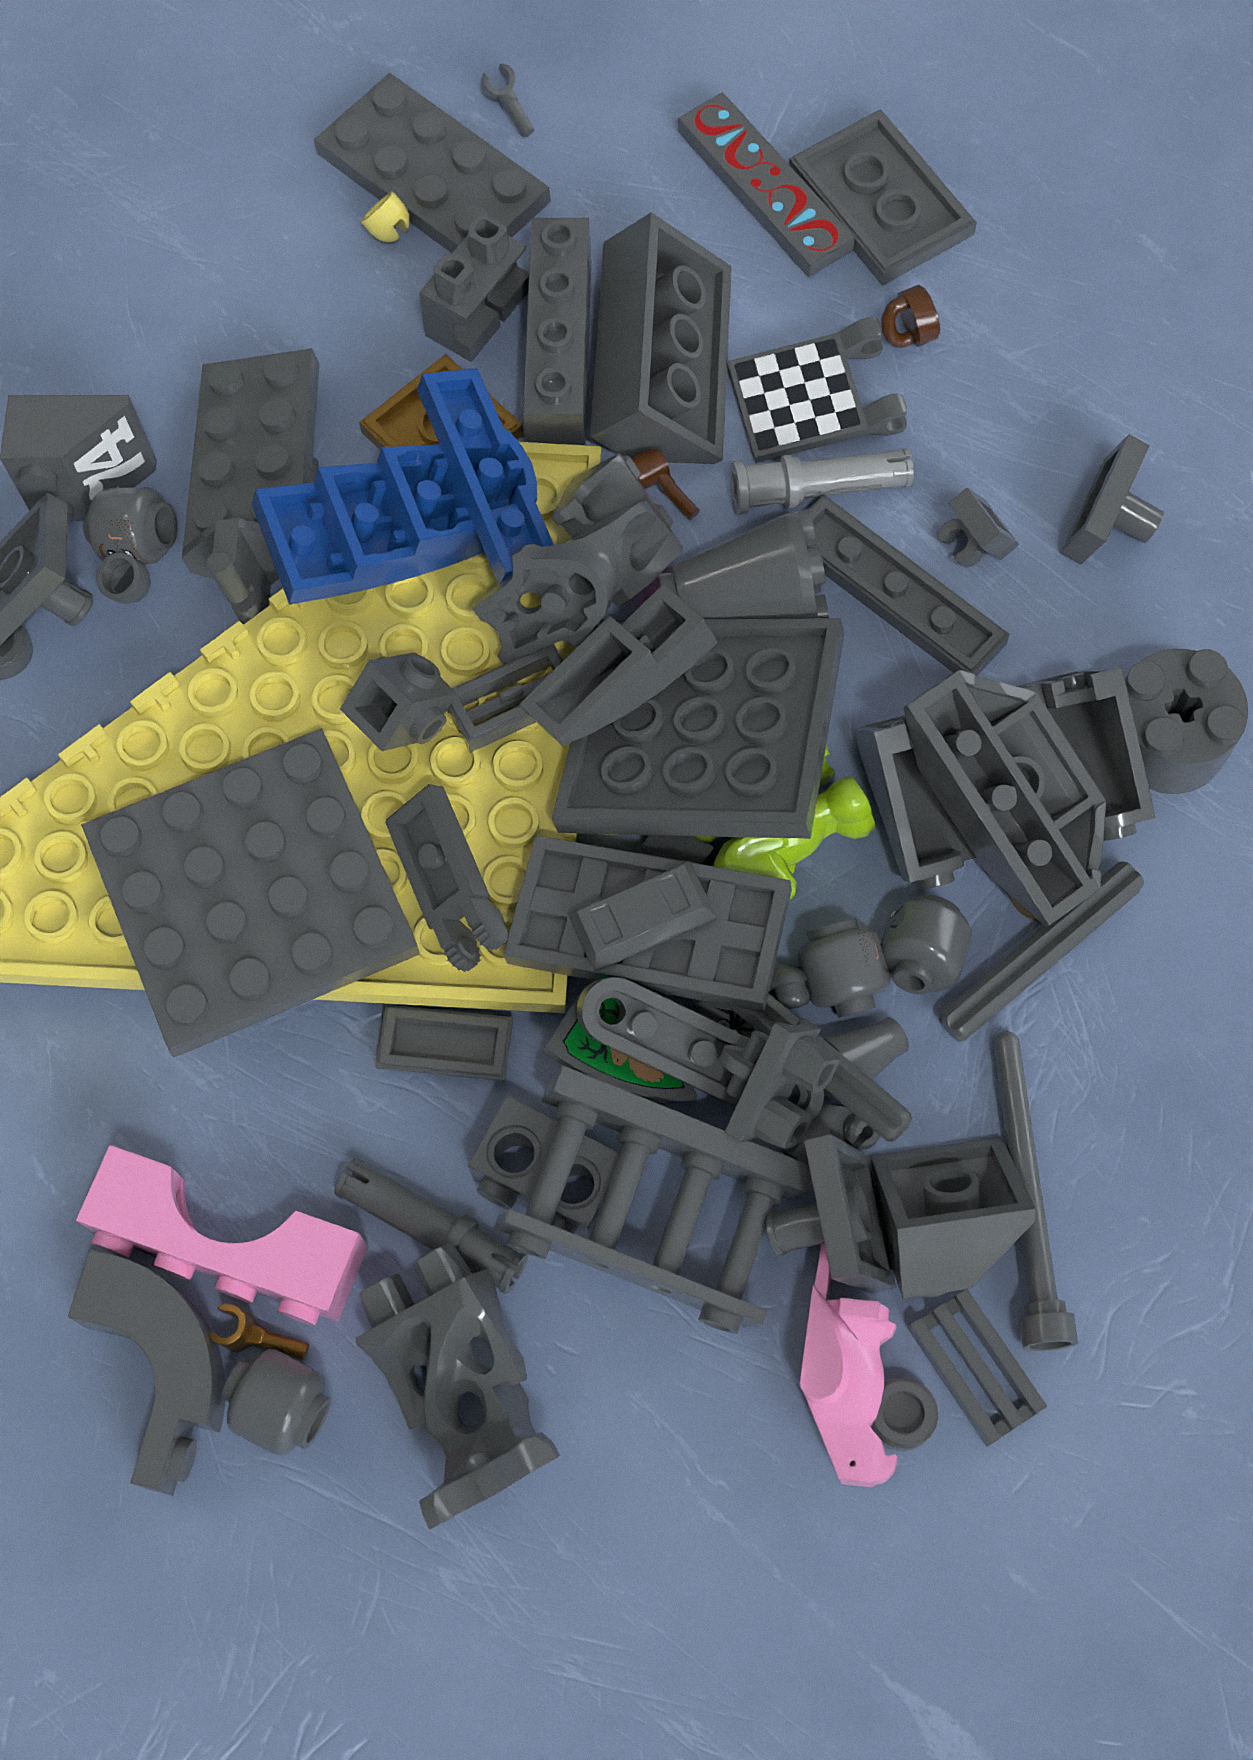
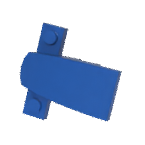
[251,368,554,605]

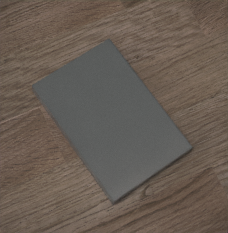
[789,109,977,286]

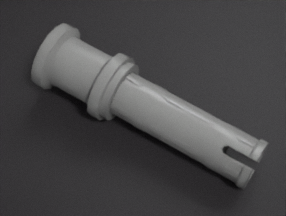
[730,448,914,515]

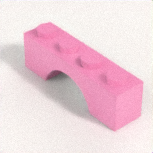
[76,1145,368,1326]

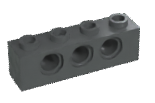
[523,218,592,446]

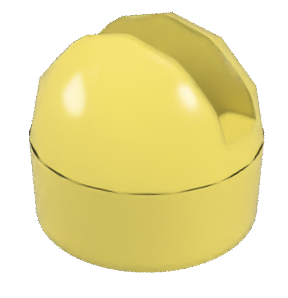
[360,191,409,243]

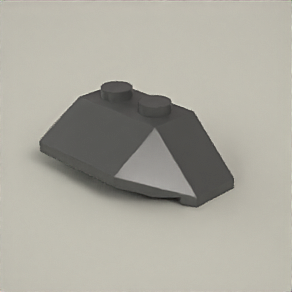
[903,670,1106,926]

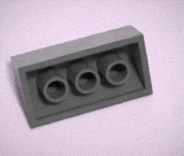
[590,212,732,464]

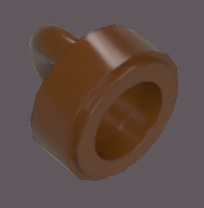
[881,285,940,348]

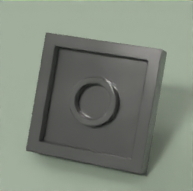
[0,492,92,645]
[766,1134,896,1293]

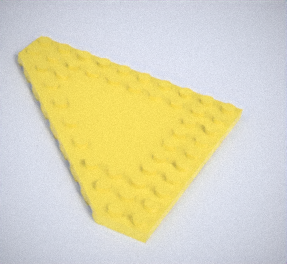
[0,442,601,1013]

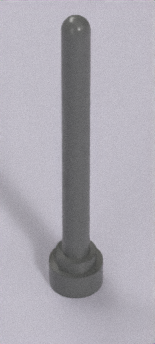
[993,1031,1078,1351]

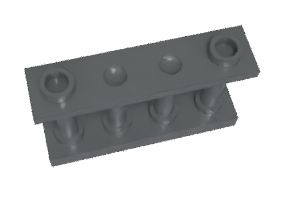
[494,1066,811,1334]

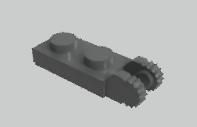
[385,784,509,972]

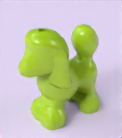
[693,746,875,901]

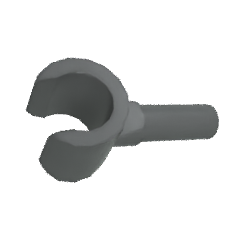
[480,63,534,137]

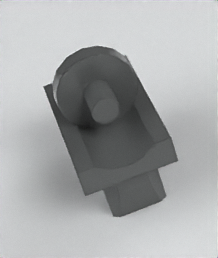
[719,1019,840,1149]

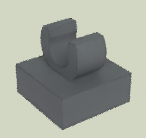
[937,488,1019,568]

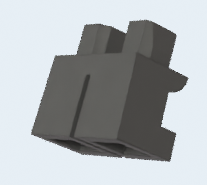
[419,214,529,362]

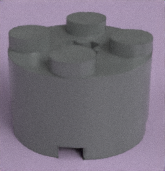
[1125,649,1248,794]

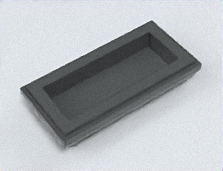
[568,861,717,973]
[375,1004,514,1082]

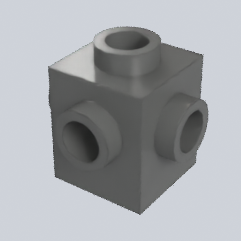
[340,652,457,751]

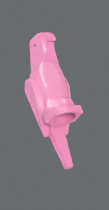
[800,1243,898,1487]

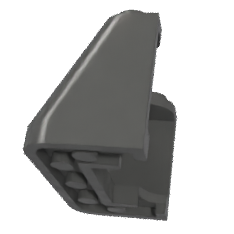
[854,667,1156,889]

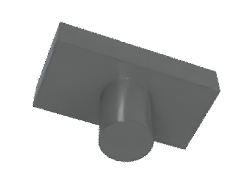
[1061,434,1164,564]

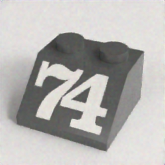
[0,395,157,524]

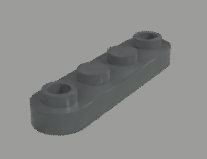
[577,977,824,1121]

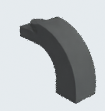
[68,1250,226,1496]

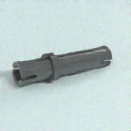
[334,1158,528,1294]

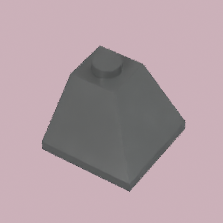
[871,1136,1036,1299]

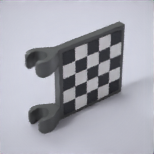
[727,317,907,464]

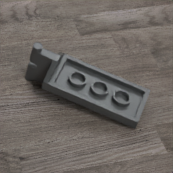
[182,348,319,625]

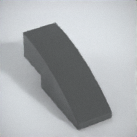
[519,585,718,746]

